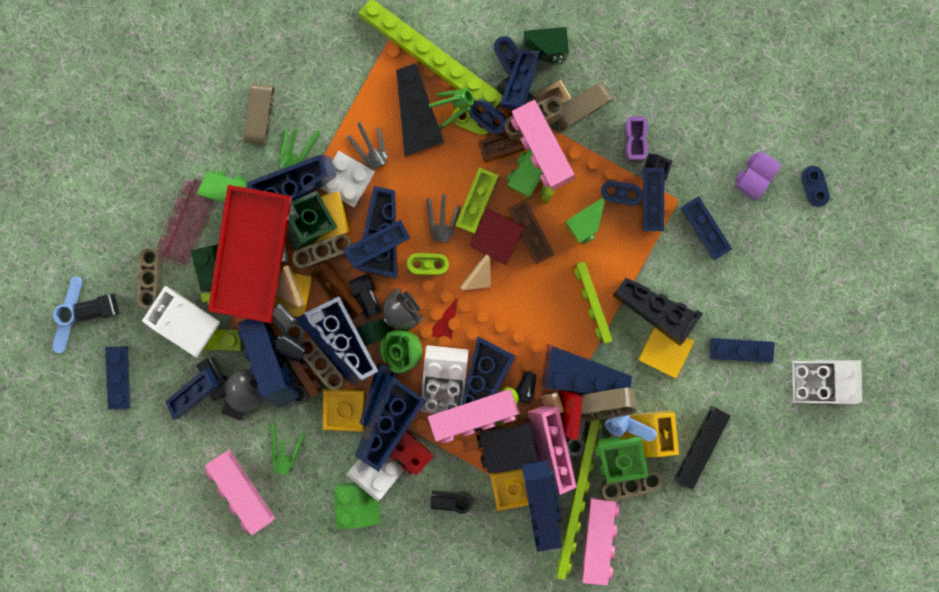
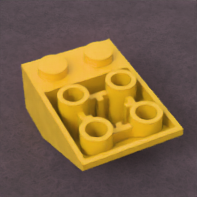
[610,410,679,457]

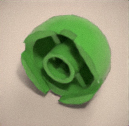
[380,330,423,373]

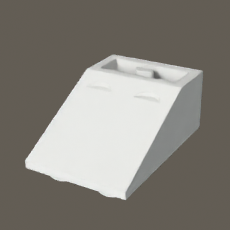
[142,286,220,357]
[420,345,469,413]
[792,360,862,404]

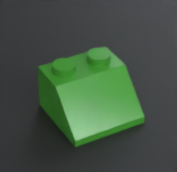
[506,149,542,199]
[197,170,248,203]
[564,198,605,245]
[334,483,380,529]

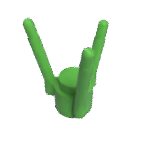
[429,88,474,130]
[279,127,320,168]
[271,422,305,474]

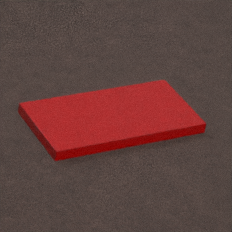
[208,185,292,323]

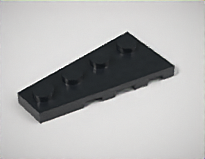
[396,63,444,157]
[613,278,703,346]

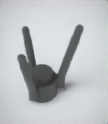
[347,122,388,170]
[427,194,460,242]

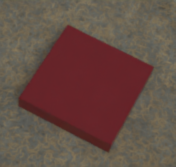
[469,208,525,265]

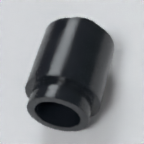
[274,333,307,363]

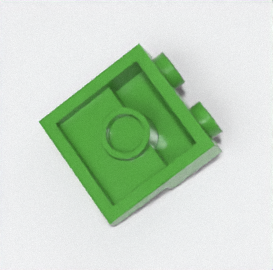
[595,436,649,484]

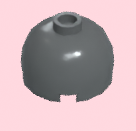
[383,288,424,331]
[223,369,265,412]

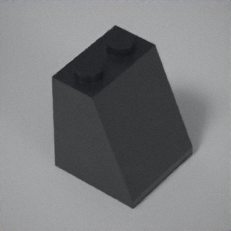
[476,420,538,473]

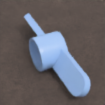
[52,276,82,353]
[605,415,657,441]

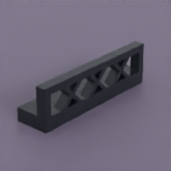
[673,406,731,490]

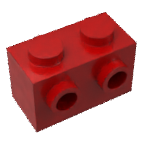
[390,430,434,476]

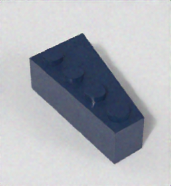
[246,154,337,202]
[355,186,398,279]
[295,296,378,385]
[238,319,301,408]
[461,336,517,432]
[542,344,632,393]
[355,374,426,472]
[522,461,562,552]

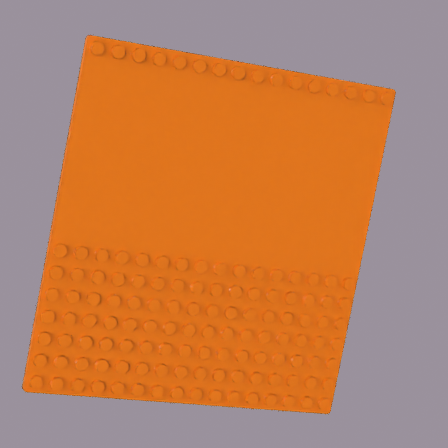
[229,40,678,475]

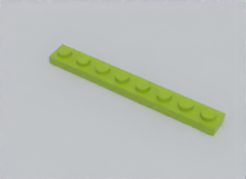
[358,0,503,109]
[556,420,603,580]

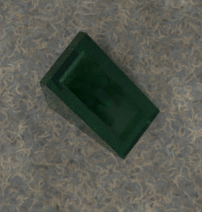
[355,318,394,346]

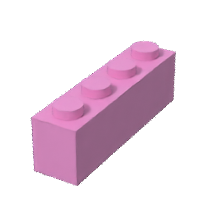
[511,100,575,191]
[428,389,519,444]
[527,405,577,495]
[205,449,275,535]
[581,496,619,586]

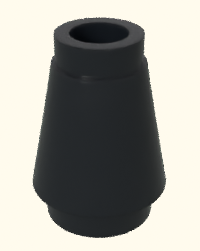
[515,371,537,404]

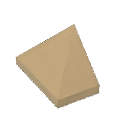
[533,80,571,111]
[459,254,491,290]
[276,266,305,307]

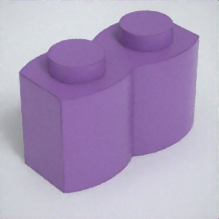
[624,117,648,162]
[734,151,782,201]

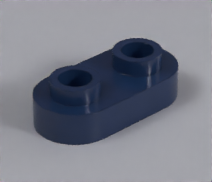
[494,36,519,76]
[469,99,507,134]
[801,166,830,207]
[601,180,643,206]

